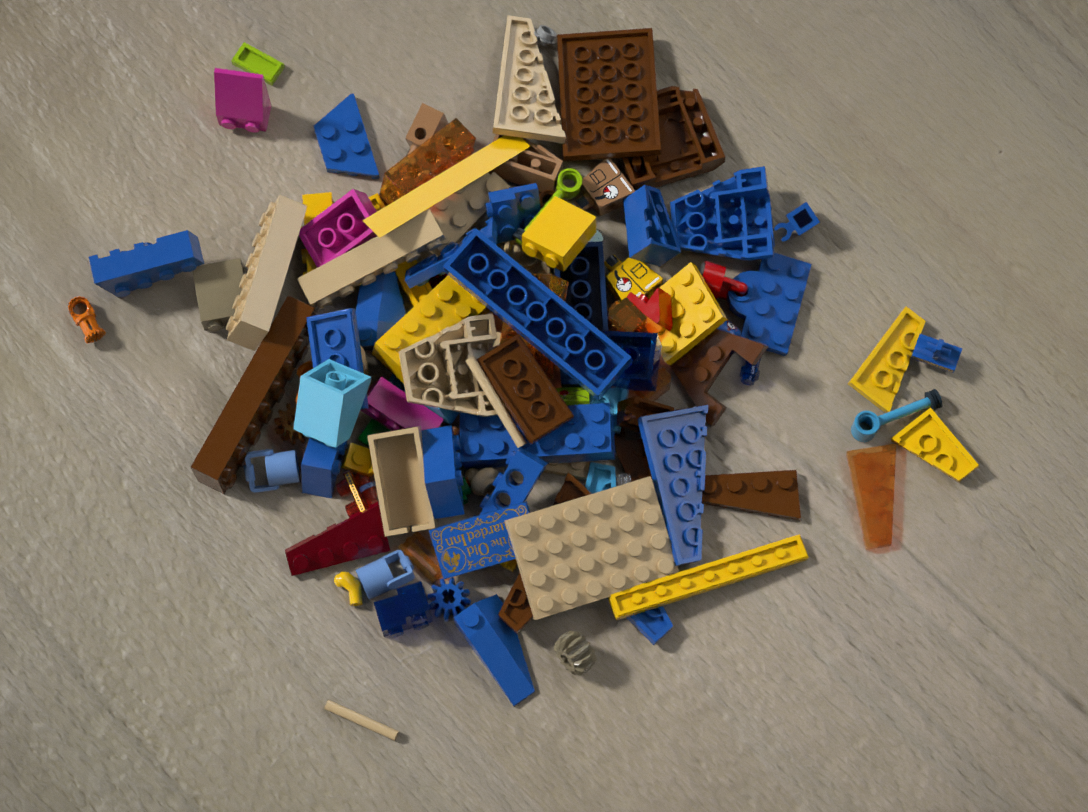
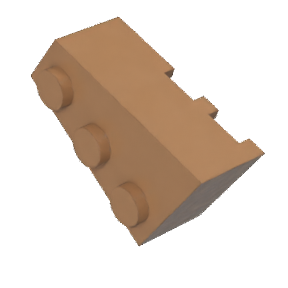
[489,134,563,192]

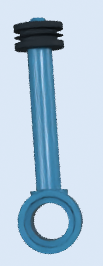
[851,389,943,442]

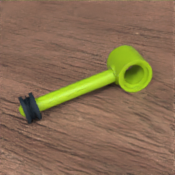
[512,168,582,246]

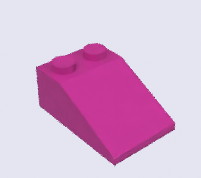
[214,68,272,133]
[299,189,377,268]

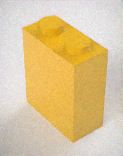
[522,196,597,272]

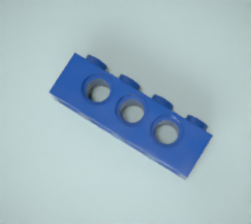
[473,447,548,517]

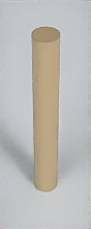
[324,700,399,741]

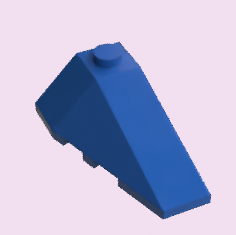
[356,271,406,350]

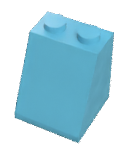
[293,359,371,448]

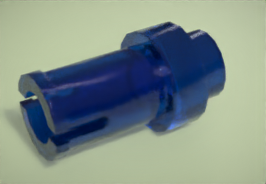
[739,356,762,386]

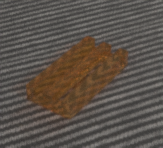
[398,531,443,584]

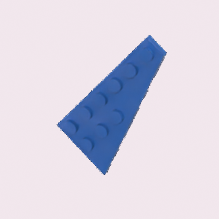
[637,405,708,566]

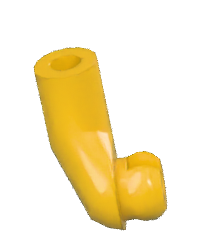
[334,572,363,606]

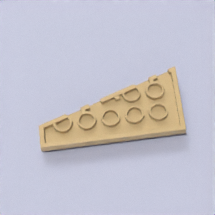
[492,15,566,143]

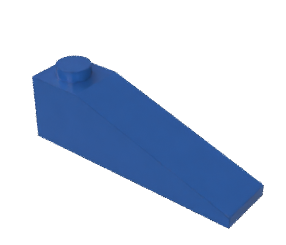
[453,594,535,706]

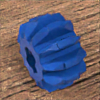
[427,577,471,621]

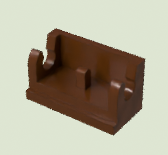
[616,396,674,433]

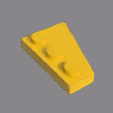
[891,407,979,482]

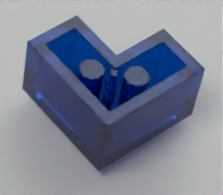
[373,581,433,638]

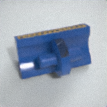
[911,334,962,373]

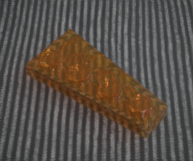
[846,443,896,550]

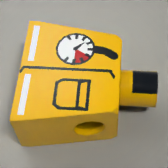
[604,254,663,316]

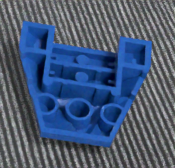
[670,166,775,261]

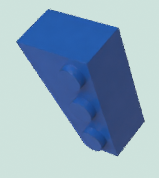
[623,185,681,267]
[422,425,465,519]
[301,438,347,499]

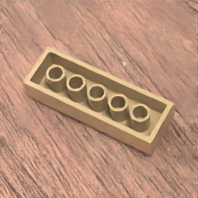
[226,195,307,351]

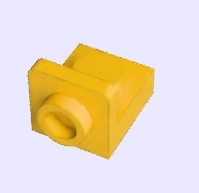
[341,442,374,477]

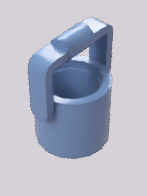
[244,449,300,493]
[355,550,415,600]

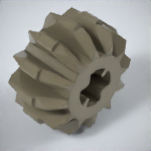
[553,630,597,676]

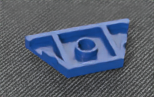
[314,93,380,179]

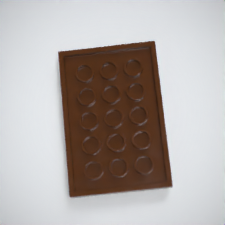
[557,28,661,162]

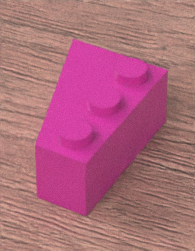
[360,377,444,431]

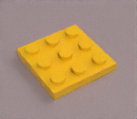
[635,262,728,365]

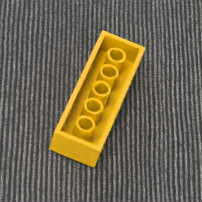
[372,276,490,384]

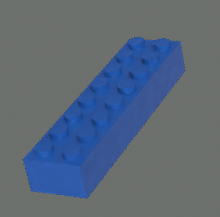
[443,229,632,401]

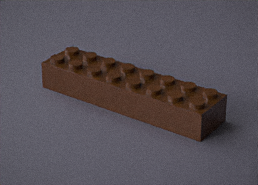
[191,295,316,494]

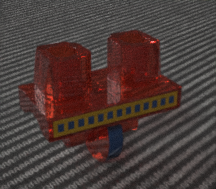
[336,470,378,516]

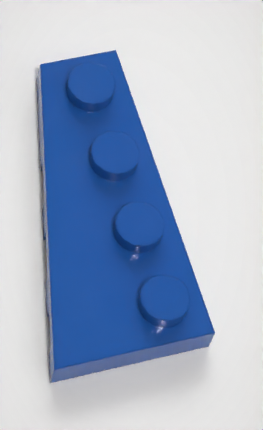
[405,217,497,288]

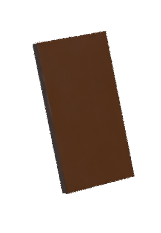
[477,334,574,445]

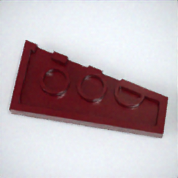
[285,501,391,576]

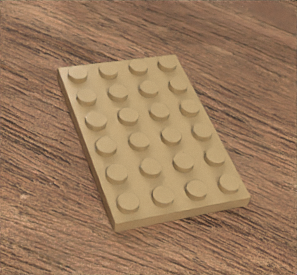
[504,476,679,620]

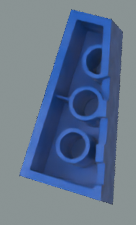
[89,230,204,297]

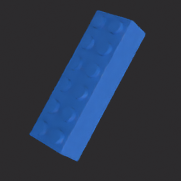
[460,403,615,469]

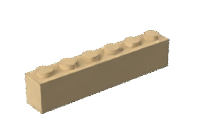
[297,209,446,309]

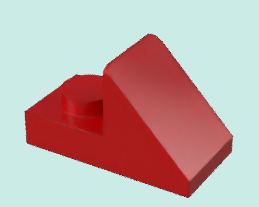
[625,288,673,331]

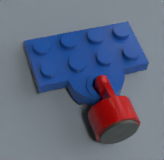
[699,252,812,356]

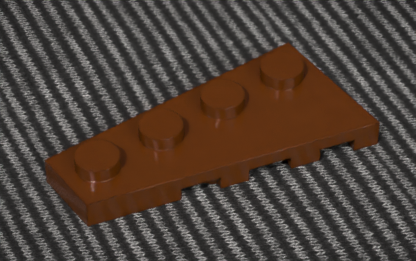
[702,470,801,521]

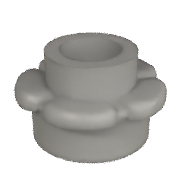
[534,25,556,46]

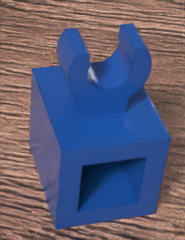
[774,202,820,242]

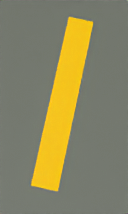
[362,135,530,238]

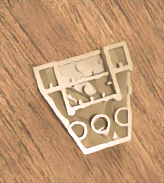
[399,314,509,417]

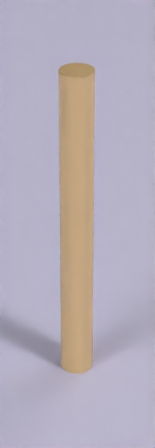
[466,356,526,448]

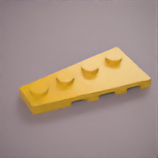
[848,306,926,413]

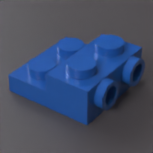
[485,183,541,243]

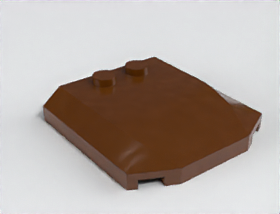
[621,86,725,190]

